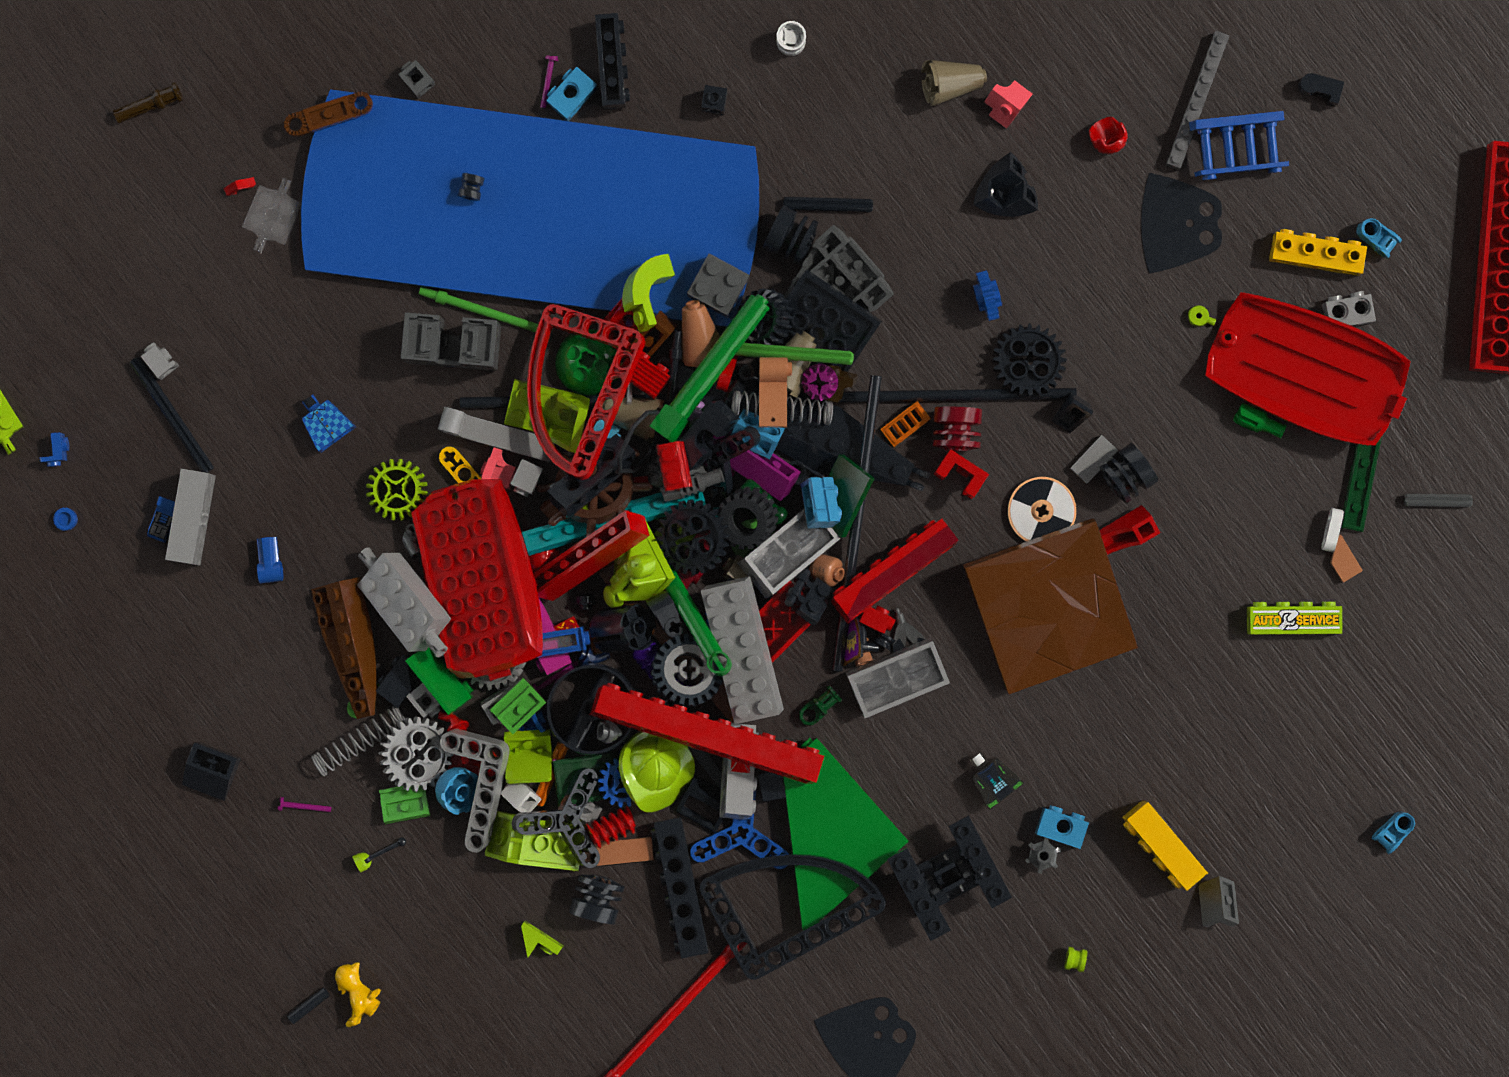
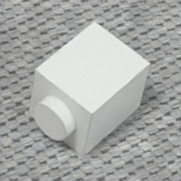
[501,783,542,813]

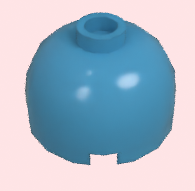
[435,767,478,815]

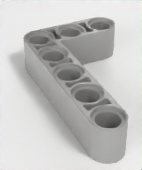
[438,407,555,462]
[440,729,509,853]

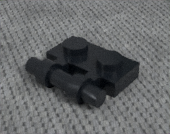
[785,568,836,626]

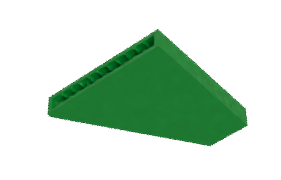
[784,737,909,930]

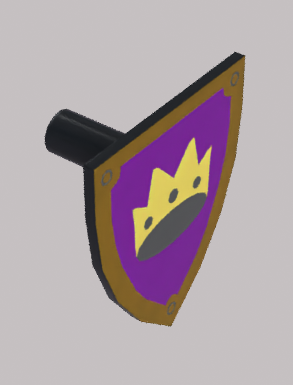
[843,617,879,667]

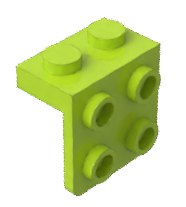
[504,729,552,784]

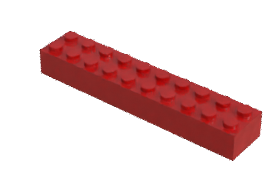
[1469,141,1509,374]
[590,683,824,785]

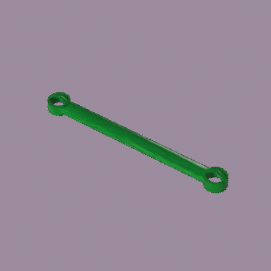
[648,524,732,676]

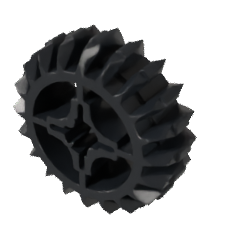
[737,288,793,346]

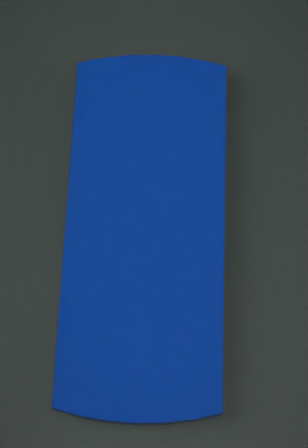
[301,89,759,327]

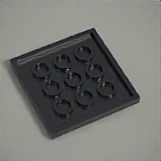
[778,269,882,384]

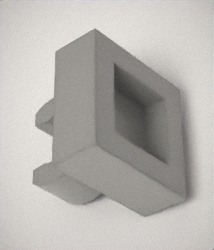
[579,802,603,828]

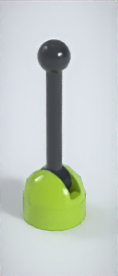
[352,837,406,873]

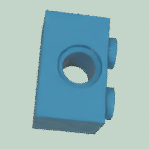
[546,67,598,121]
[1035,805,1089,849]

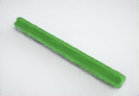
[735,343,854,365]

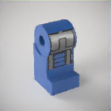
[147,496,175,543]

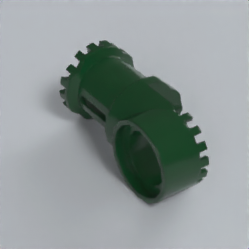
[799,685,842,726]

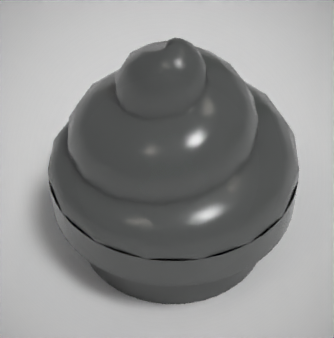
[597,720,622,744]

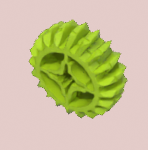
[366,459,428,520]

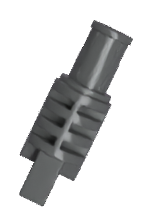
[660,468,725,502]

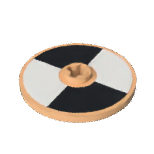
[1008,477,1076,542]

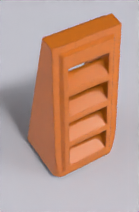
[880,401,931,447]

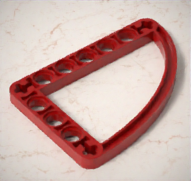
[527,304,645,480]

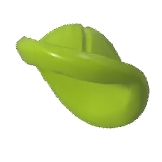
[618,731,695,812]

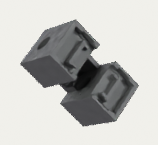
[401,312,501,371]

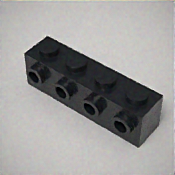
[595,13,630,110]

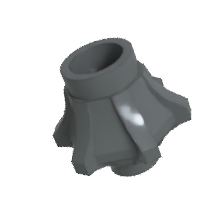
[1025,837,1061,874]

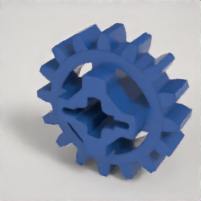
[973,270,1002,321]
[597,757,632,808]

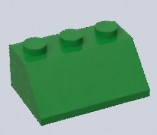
[405,647,474,715]

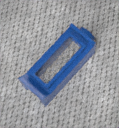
[537,627,590,658]

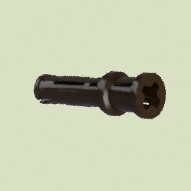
[113,82,183,123]

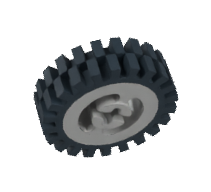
[650,634,723,707]

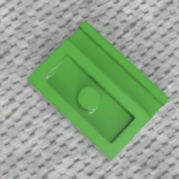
[490,678,547,734]
[379,786,430,824]

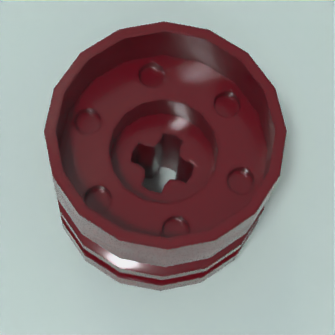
[933,406,982,452]

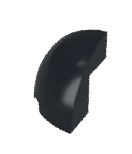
[974,152,1038,217]

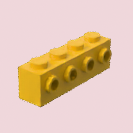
[1269,229,1367,276]

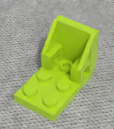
[504,379,590,453]
[485,811,585,871]

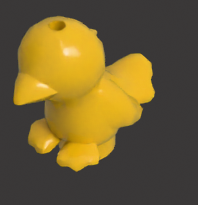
[335,963,381,1028]

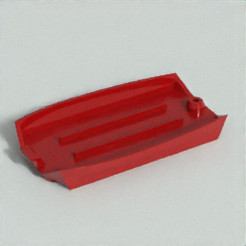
[1205,292,1411,446]
[411,479,543,681]

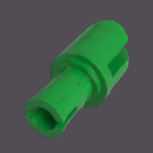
[1233,402,1286,438]

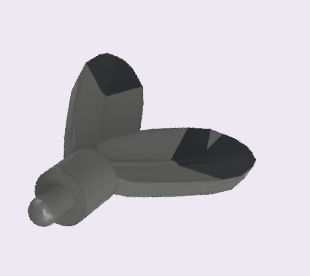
[893,608,925,652]

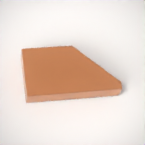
[1330,535,1363,583]

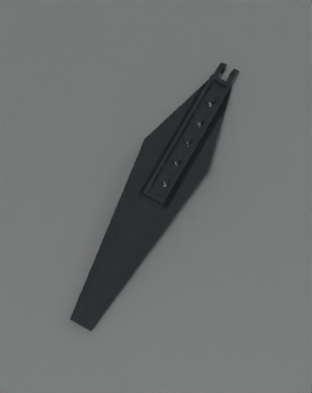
[659,357,930,491]

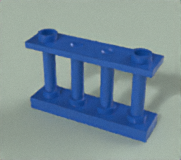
[1189,111,1289,180]

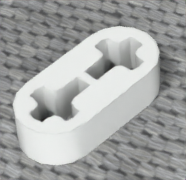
[1321,508,1344,552]

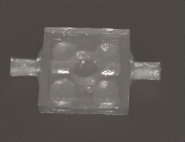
[242,178,302,253]

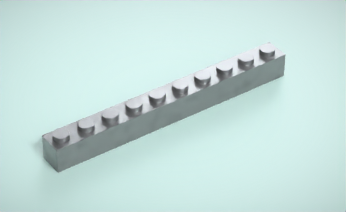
[1165,31,1229,170]

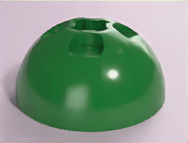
[555,329,623,395]

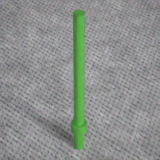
[419,286,538,333]

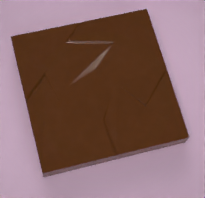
[963,518,1138,694]

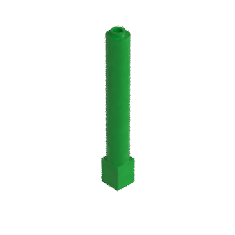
[650,294,770,442]

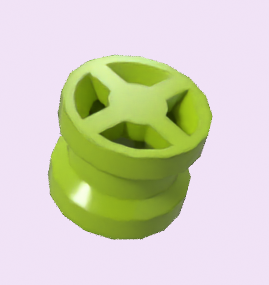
[1065,947,1087,972]

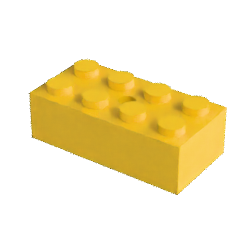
[1122,800,1208,891]

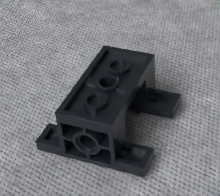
[887,815,1012,941]

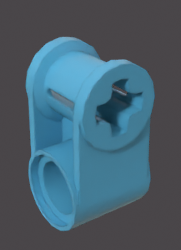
[1356,218,1402,259]
[1372,811,1415,854]

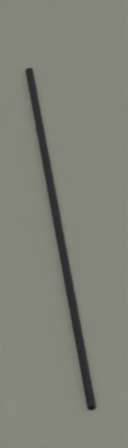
[460,388,1077,408]

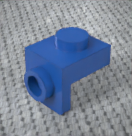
[40,432,69,467]
[520,709,548,733]

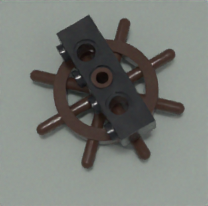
[535,434,653,537]

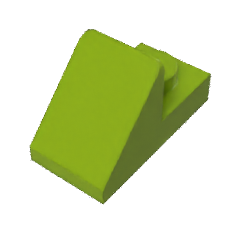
[521,920,564,957]

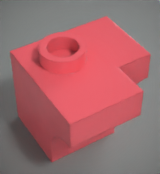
[984,80,1032,129]
[480,447,517,490]

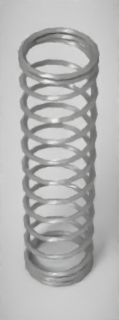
[731,390,833,425]
[311,706,405,777]

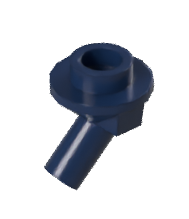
[577,645,610,665]

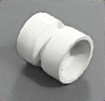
[776,21,806,56]

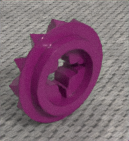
[801,364,838,401]

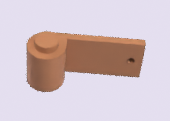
[759,357,792,428]

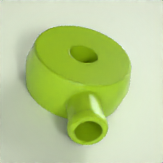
[1188,305,1216,327]

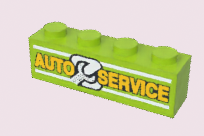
[1247,602,1342,634]

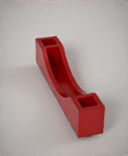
[1099,505,1160,555]

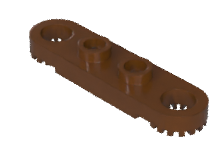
[284,91,373,137]

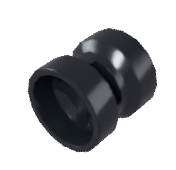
[457,173,485,201]

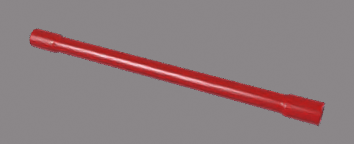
[604,942,747,1077]

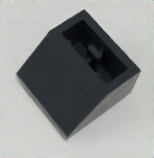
[182,742,241,801]

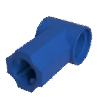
[257,537,284,584]

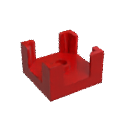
[933,449,989,499]

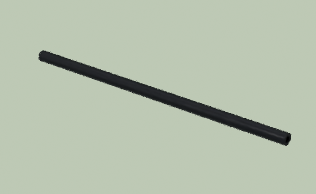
[831,375,882,672]

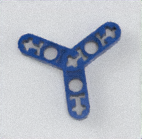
[690,790,789,869]

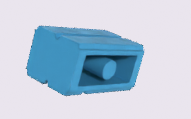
[801,477,842,528]

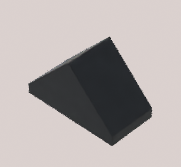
[1052,392,1093,433]

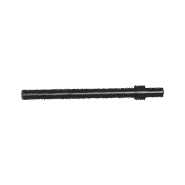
[660,330,683,443]

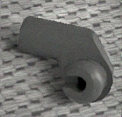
[402,523,421,559]

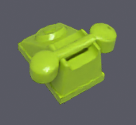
[603,519,675,608]

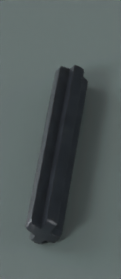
[783,197,873,212]

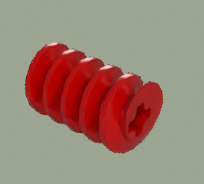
[585,806,636,849]

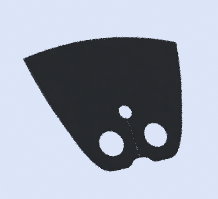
[1141,173,1222,274]
[814,997,916,1077]

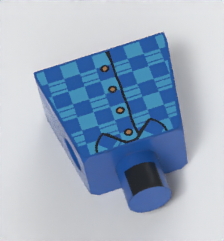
[302,395,356,453]

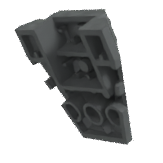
[784,225,894,312]

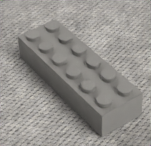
[701,576,784,724]

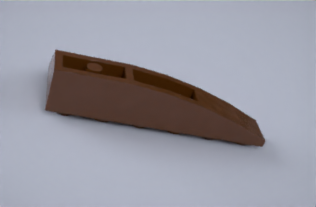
[311,577,376,719]

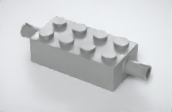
[357,547,451,657]

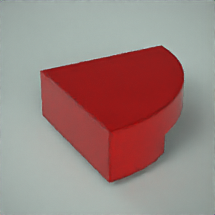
[224,177,256,196]

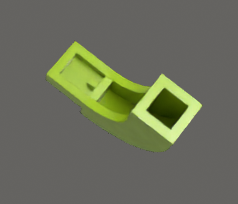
[622,254,675,332]

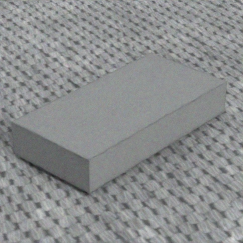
[1070,435,1118,484]

